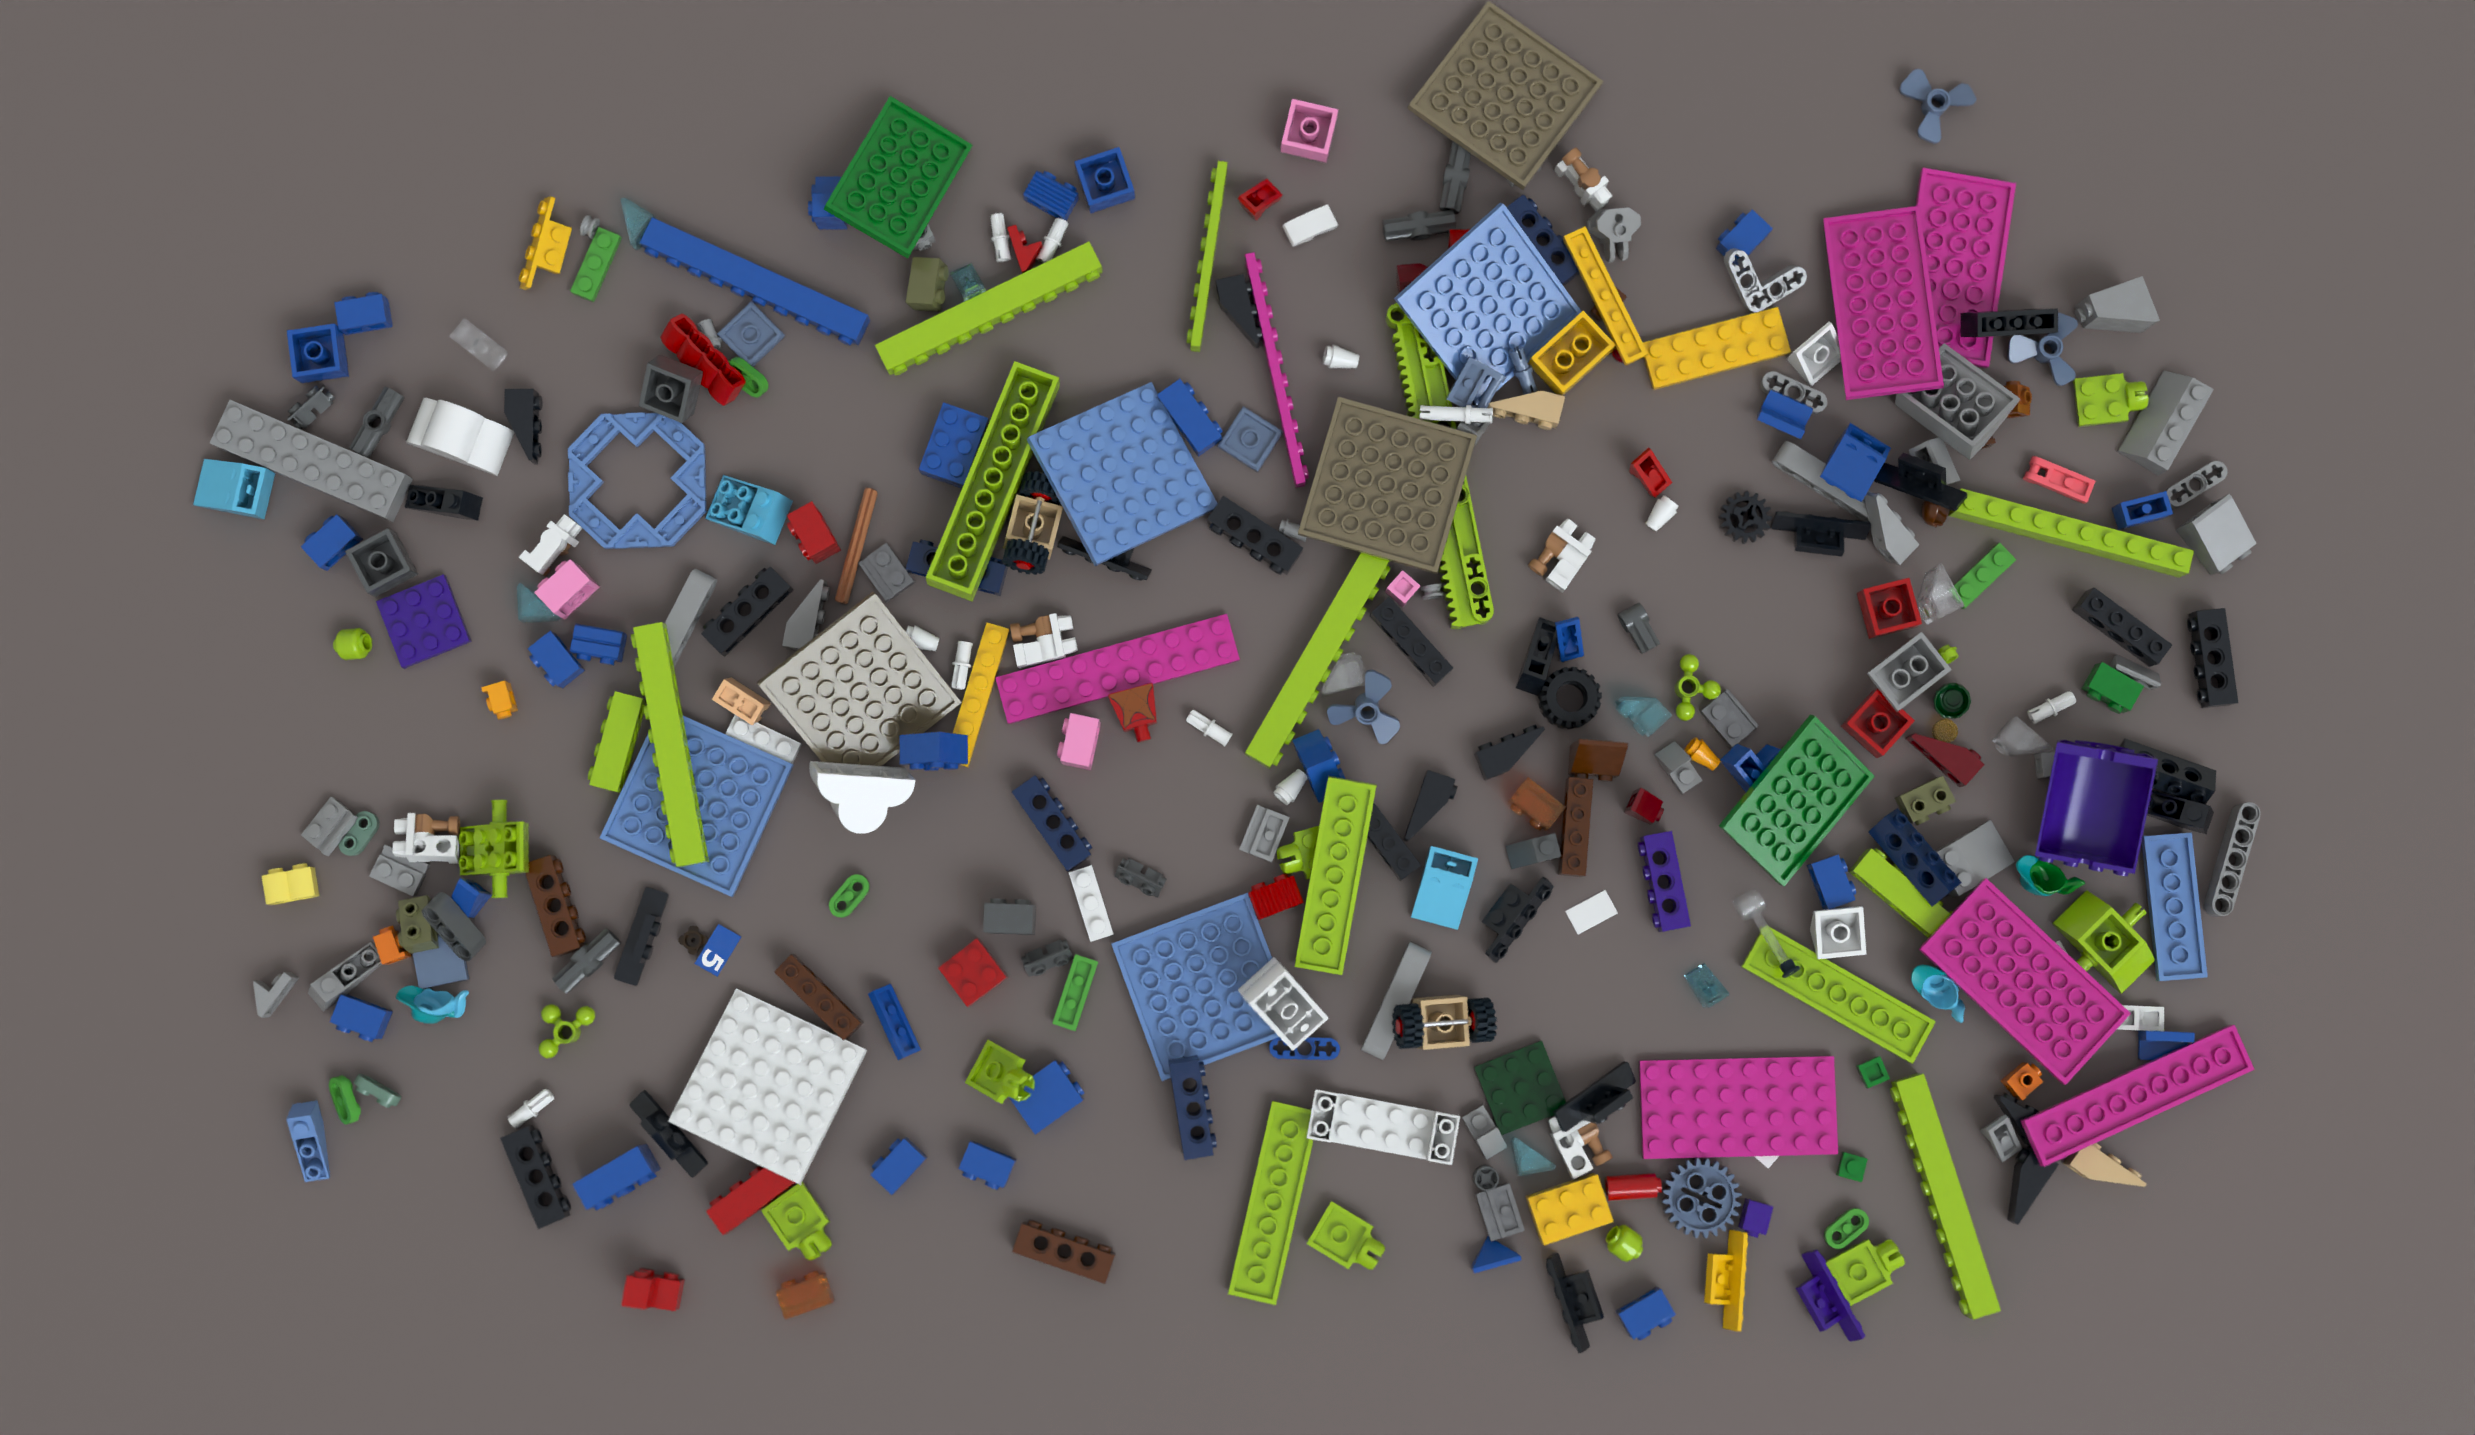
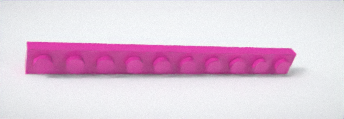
[1245,252,1309,488]

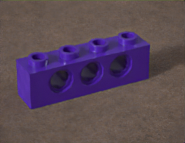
[1638,831,1691,932]

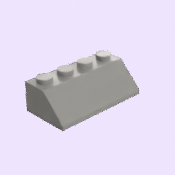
[2117,371,2214,476]

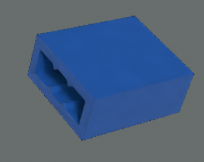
[1009,1060,1085,1134]

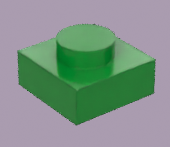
[1856,1056,1890,1088]
[1836,1152,1868,1182]

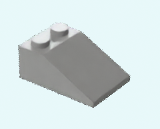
[1867,632,1952,712]
[1935,820,2015,897]

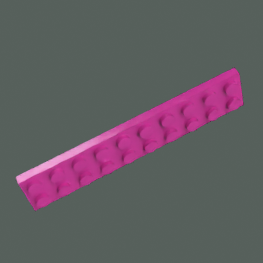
[995,614,1240,724]
[2021,1025,2255,1167]

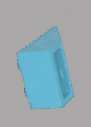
[193,459,275,520]
[705,475,793,545]
[1411,846,1478,930]

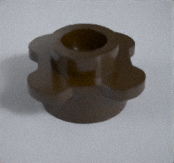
[679,926,708,955]

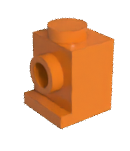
[373,926,412,965]
[2001,1062,2043,1101]

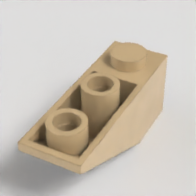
[1487,391,1565,430]
[2062,1143,2147,1187]

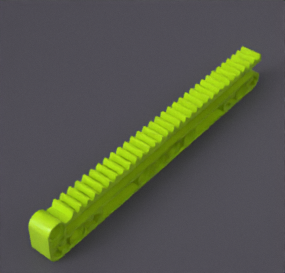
[1386,303,1494,630]

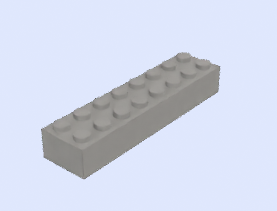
[210,400,413,522]

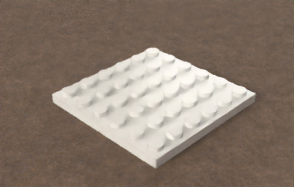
[668,989,867,1185]

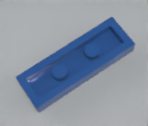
[868,984,921,1060]

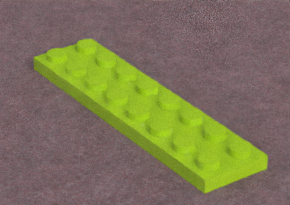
[1295,776,1376,975]
[1741,925,1936,1064]
[1228,1101,1314,1305]

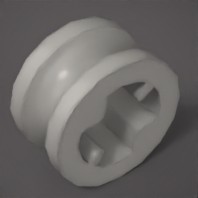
[580,215,600,239]
[1421,584,1444,600]

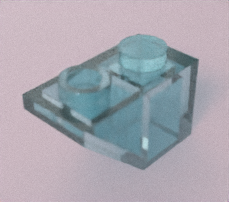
[1615,697,1672,737]

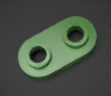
[728,357,768,398]
[829,874,870,918]
[329,1075,361,1125]
[1824,1208,1869,1249]

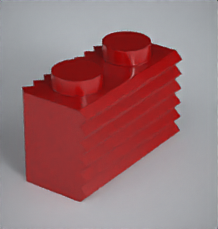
[1248,873,1304,920]

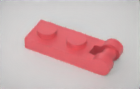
[2023,456,2096,504]

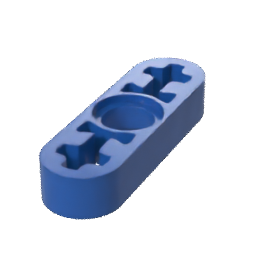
[1269,1037,1340,1060]

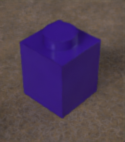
[1738,1198,1773,1238]

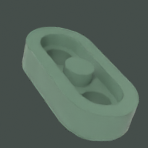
[338,811,379,856]
[353,1073,402,1108]

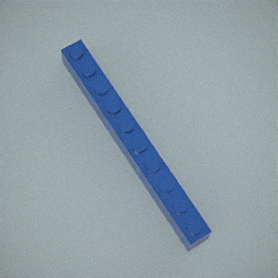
[640,217,871,346]

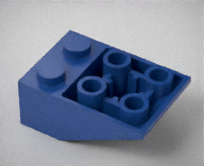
[1820,423,1891,502]

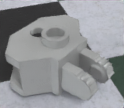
[1587,207,1641,262]

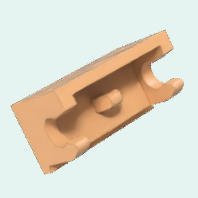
[712,677,771,725]

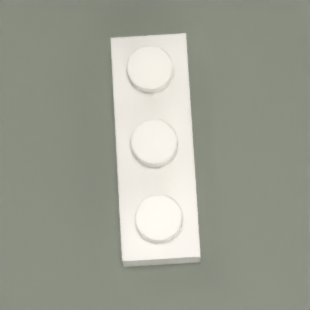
[726,715,802,764]
[1069,865,1114,942]

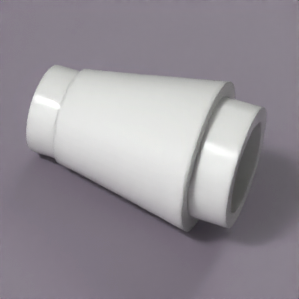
[1323,345,1359,369]
[1645,495,1679,532]
[906,625,940,651]
[1273,769,1308,805]

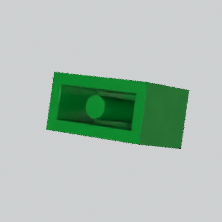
[2081,662,2144,714]

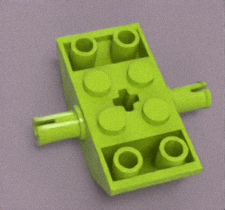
[459,800,529,898]
[2052,890,2155,994]

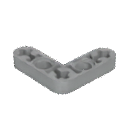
[1724,248,1807,312]

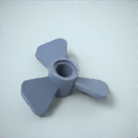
[1900,69,1976,144]
[2007,313,2078,386]
[1327,669,1400,744]

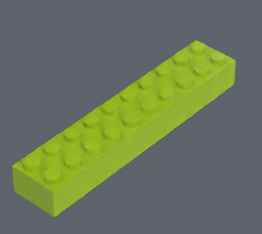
[926,361,1060,602]

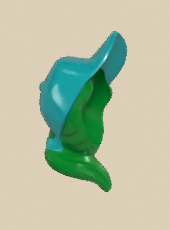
[2016,855,2085,896]

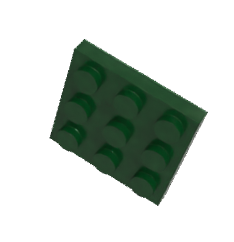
[1474,1040,1566,1135]

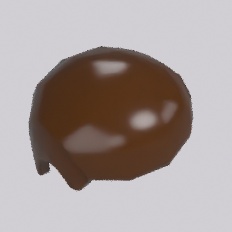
[1921,500,1950,527]

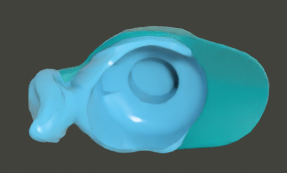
[1911,965,1965,1023]
[396,986,469,1024]

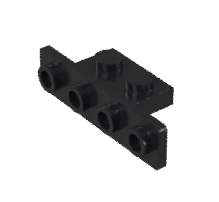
[1874,453,1967,511]
[1771,511,1871,557]
[1057,536,1152,581]
[1482,877,1554,963]
[614,887,669,986]
[1554,1061,1636,1132]
[629,1090,708,1178]
[1546,1253,1604,1353]

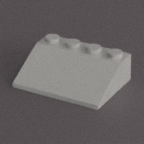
[1895,343,2020,460]

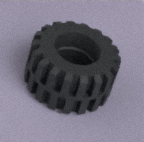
[1538,667,1602,729]

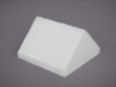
[1787,322,1841,386]
[1810,906,1866,959]

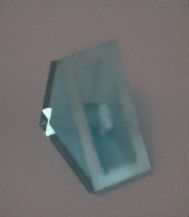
[620,198,656,250]
[950,263,986,302]
[517,583,561,623]
[1684,963,1730,1008]
[1511,1136,1556,1176]

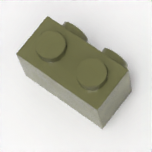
[906,257,949,312]
[1895,776,1956,825]
[396,895,439,954]

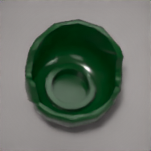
[1933,683,1971,719]

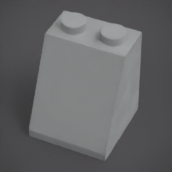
[2075,276,2160,333]
[2176,494,2257,575]

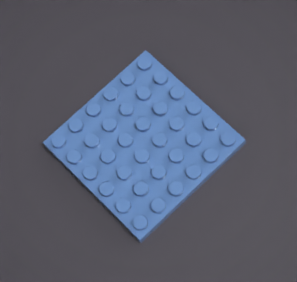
[1394,203,1582,406]
[1027,382,1218,566]
[600,716,794,897]
[1111,893,1279,1081]

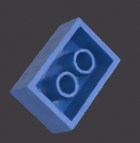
[919,402,990,488]
[572,1144,661,1211]

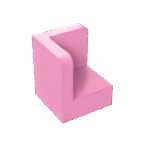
[1385,570,1420,607]

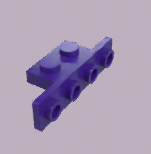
[1796,1250,1865,1341]

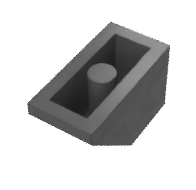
[1505,833,1561,869]

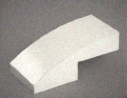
[1282,204,1338,247]
[2117,1005,2164,1031]

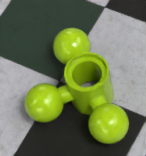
[1675,654,1721,721]
[539,1004,596,1058]

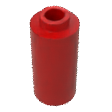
[1605,1173,1662,1201]

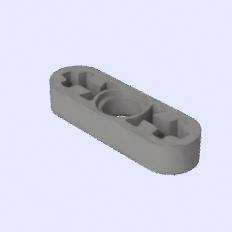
[1760,371,1827,414]
[2164,461,2227,508]

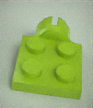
[2073,373,2149,427]
[1277,826,1319,879]
[965,1040,1035,1104]
[761,1181,832,1261]
[1306,1201,1385,1270]
[1826,1238,1905,1306]

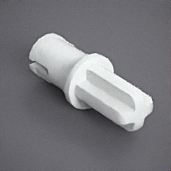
[990,213,1011,262]
[1036,218,1068,263]
[951,641,973,690]
[2027,691,2076,724]
[1186,710,1233,747]
[508,1089,554,1129]

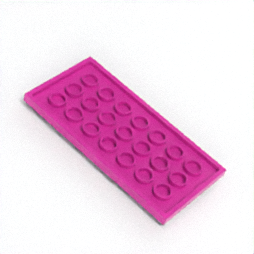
[1915,168,2016,369]
[1823,206,1944,400]
[1919,878,2131,1085]
[1639,1056,1838,1159]

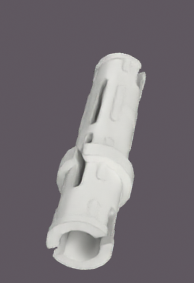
[1420,405,1493,424]

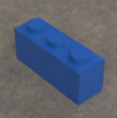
[1157,379,1223,457]

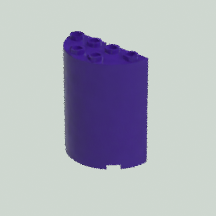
[2035,740,2158,876]

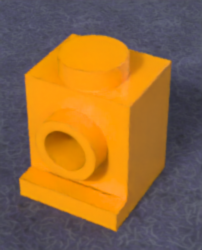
[481,680,518,720]

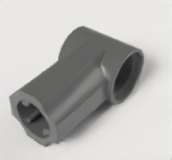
[1618,602,1660,654]

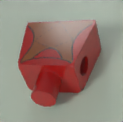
[1108,683,1157,743]

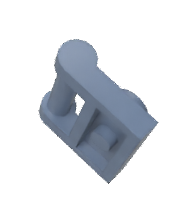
[1446,356,1506,408]

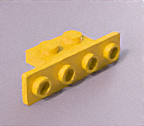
[519,196,572,290]
[1704,1230,1748,1331]

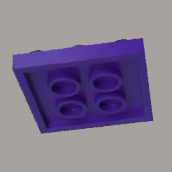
[376,574,472,669]

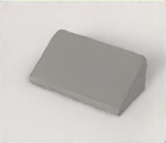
[2110,655,2161,690]

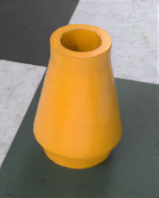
[1684,737,1720,771]

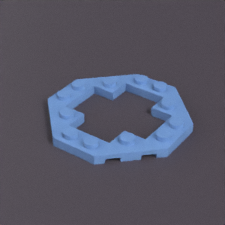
[568,412,707,549]

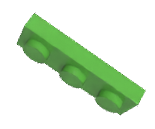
[570,227,622,302]
[1947,543,2016,609]
[1052,954,1098,1031]

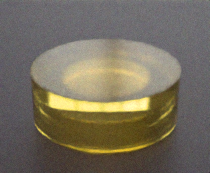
[1932,719,1958,743]

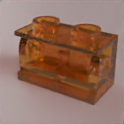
[1508,777,1566,831]
[775,1270,835,1320]

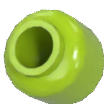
[333,628,372,660]
[1606,1225,1643,1262]

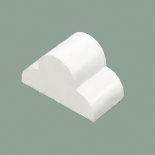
[406,398,514,476]
[809,761,915,834]
[1238,957,1329,1051]

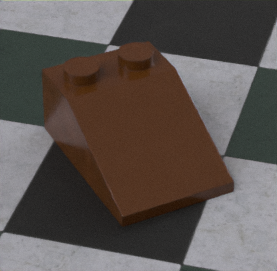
[1568,739,1628,782]

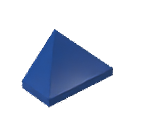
[1555,617,1584,662]
[1471,1236,1521,1273]

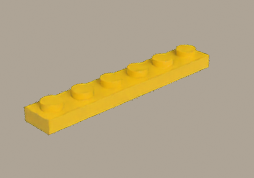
[1563,226,1648,366]
[953,622,1010,767]

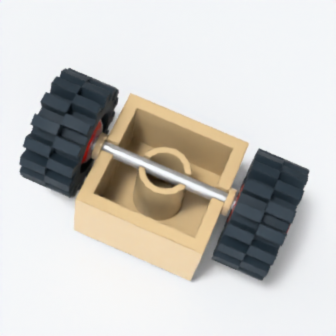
[1002,471,1063,575]
[1392,995,1497,1050]

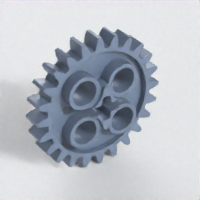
[1661,1158,1742,1238]

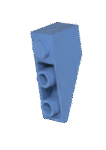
[286,1100,330,1182]

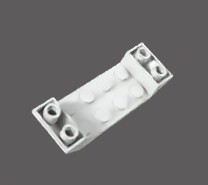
[1307,1089,1460,1165]

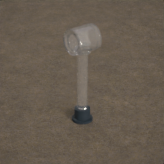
[1733,888,1800,978]

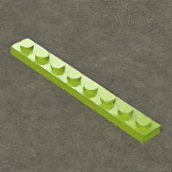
[1187,161,1228,352]

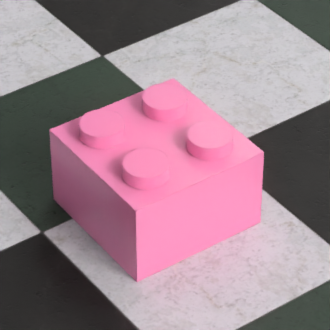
[1281,99,1338,163]
[534,559,600,620]
[1057,713,1101,770]

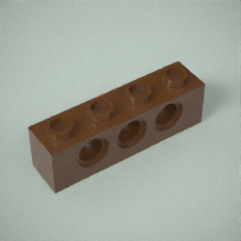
[1558,777,1593,877]
[525,855,586,957]
[774,954,864,1040]
[1012,1220,1116,1284]

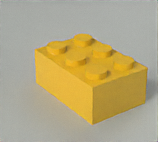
[1528,311,1616,396]
[1525,1173,1614,1245]

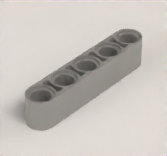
[1772,441,1872,522]
[665,568,717,667]
[2204,802,2261,917]
[1361,942,1432,1060]

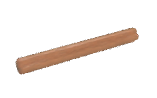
[835,488,877,604]

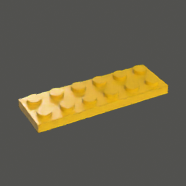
[1643,307,1791,390]

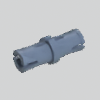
[1508,346,1538,395]

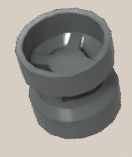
[1473,1165,1499,1191]

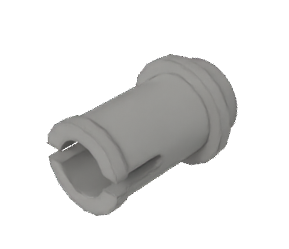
[697,319,722,349]
[1278,519,1307,542]

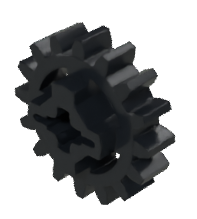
[1718,491,1772,544]

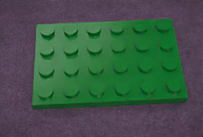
[824,96,973,259]
[1719,714,1875,887]

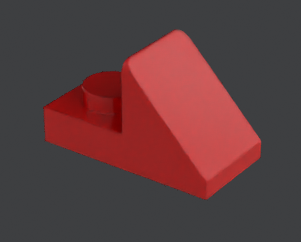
[1238,178,1283,221]
[1007,225,1043,273]
[1629,448,1672,498]

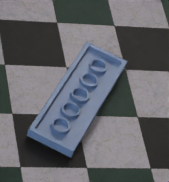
[2141,832,2208,981]

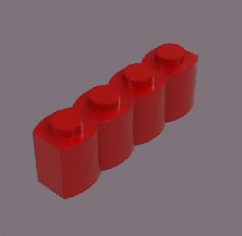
[660,314,746,406]

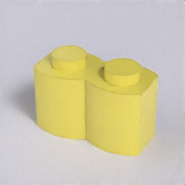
[262,863,319,905]

